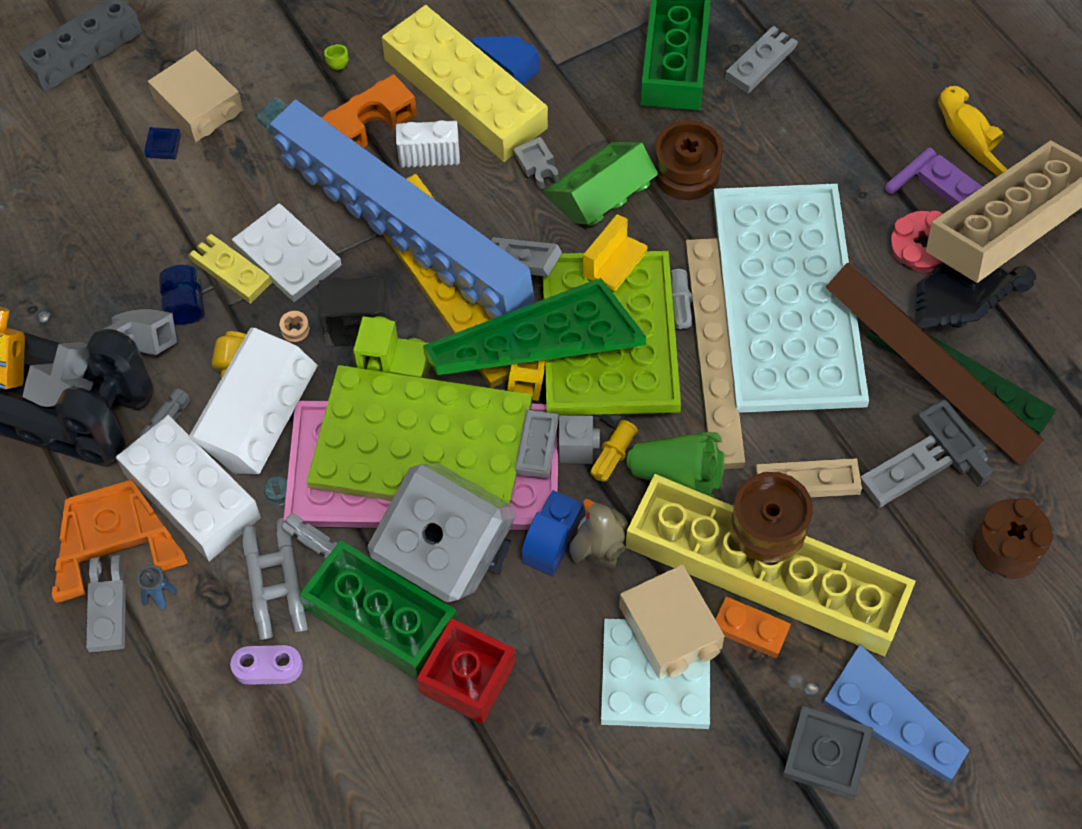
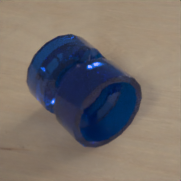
[159,265,205,325]

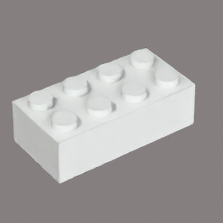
[116,415,261,562]

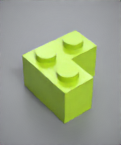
[354,316,431,378]

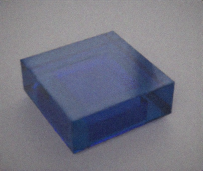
[144,127,181,160]

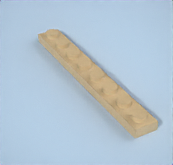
[685,238,745,469]

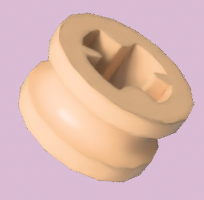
[279,311,310,342]

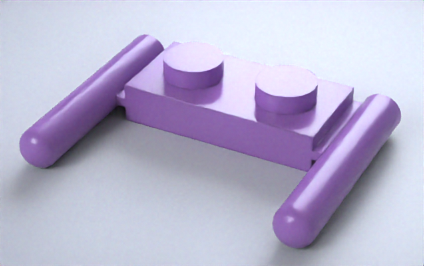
[885,148,982,207]

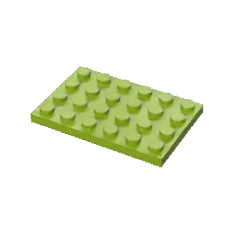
[543,251,681,415]
[307,365,533,504]

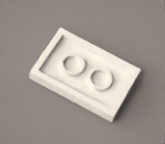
[232,203,342,302]

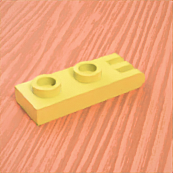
[188,234,272,304]

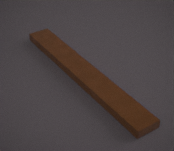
[826,263,1045,465]

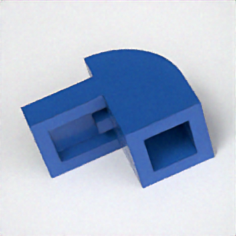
[522,490,583,577]

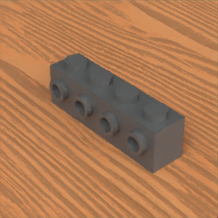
[18,0,142,92]

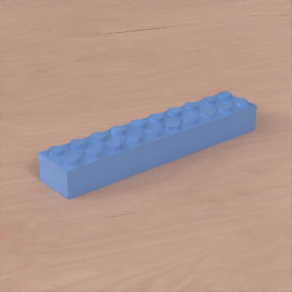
[270,99,535,319]

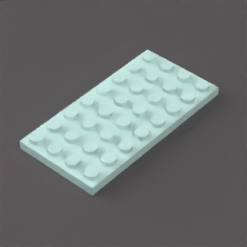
[713,184,869,413]

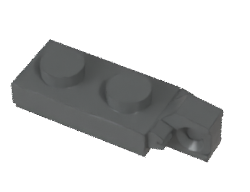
[916,399,993,487]

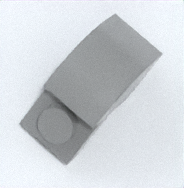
[104,309,177,355]
[22,342,93,407]

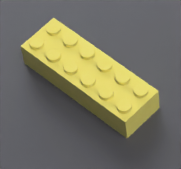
[381,5,548,162]

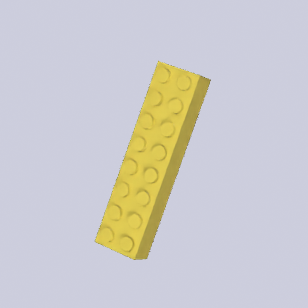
[626,474,916,657]

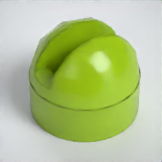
[324,44,349,71]

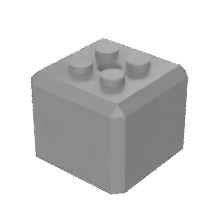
[367,463,516,603]

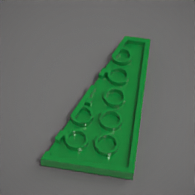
[423,278,646,375]

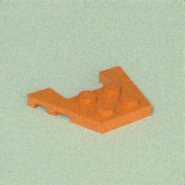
[52,480,188,603]

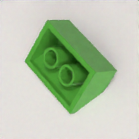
[543,142,658,226]

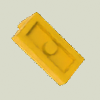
[583,214,648,291]

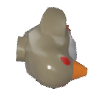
[570,499,629,568]

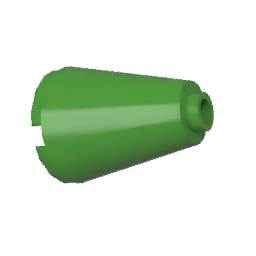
[627,432,724,498]

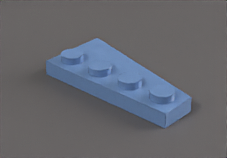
[823,644,969,784]

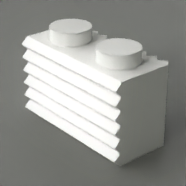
[396,120,460,168]

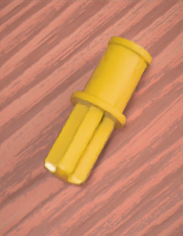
[590,420,638,482]

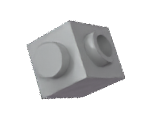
[559,415,600,464]

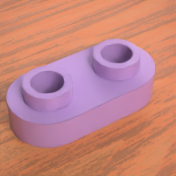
[230,645,303,685]

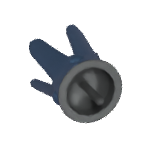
[136,565,177,609]

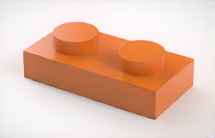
[715,597,791,659]

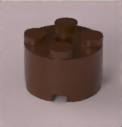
[974,497,1053,579]

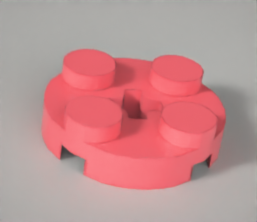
[891,211,942,273]

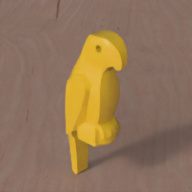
[938,86,1008,176]

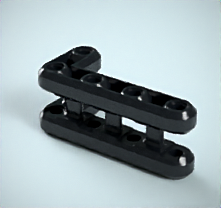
[0,329,153,466]

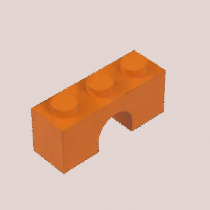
[321,74,417,148]

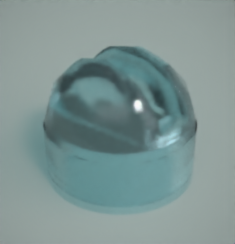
[264,476,287,506]

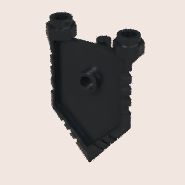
[915,262,1036,330]

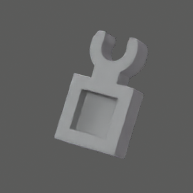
[513,137,559,189]

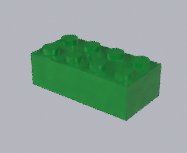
[641,0,711,110]
[299,539,458,680]

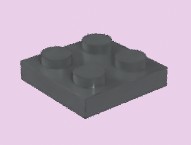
[782,706,873,800]

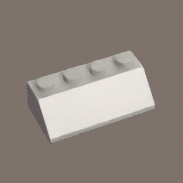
[189,328,318,474]

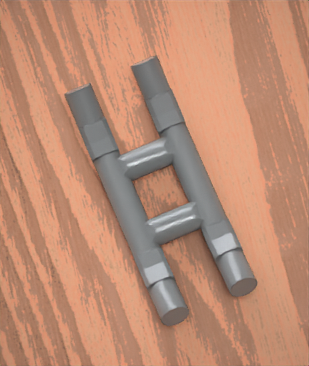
[242,518,308,640]

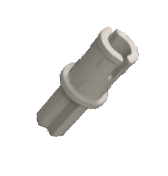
[670,269,693,329]

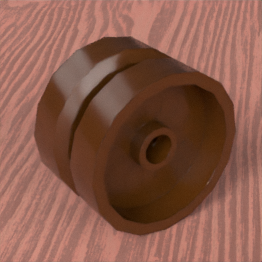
[654,120,723,201]
[730,472,813,563]

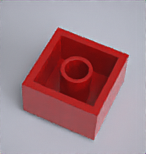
[417,618,516,724]

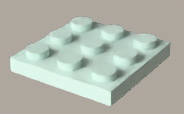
[601,619,710,729]

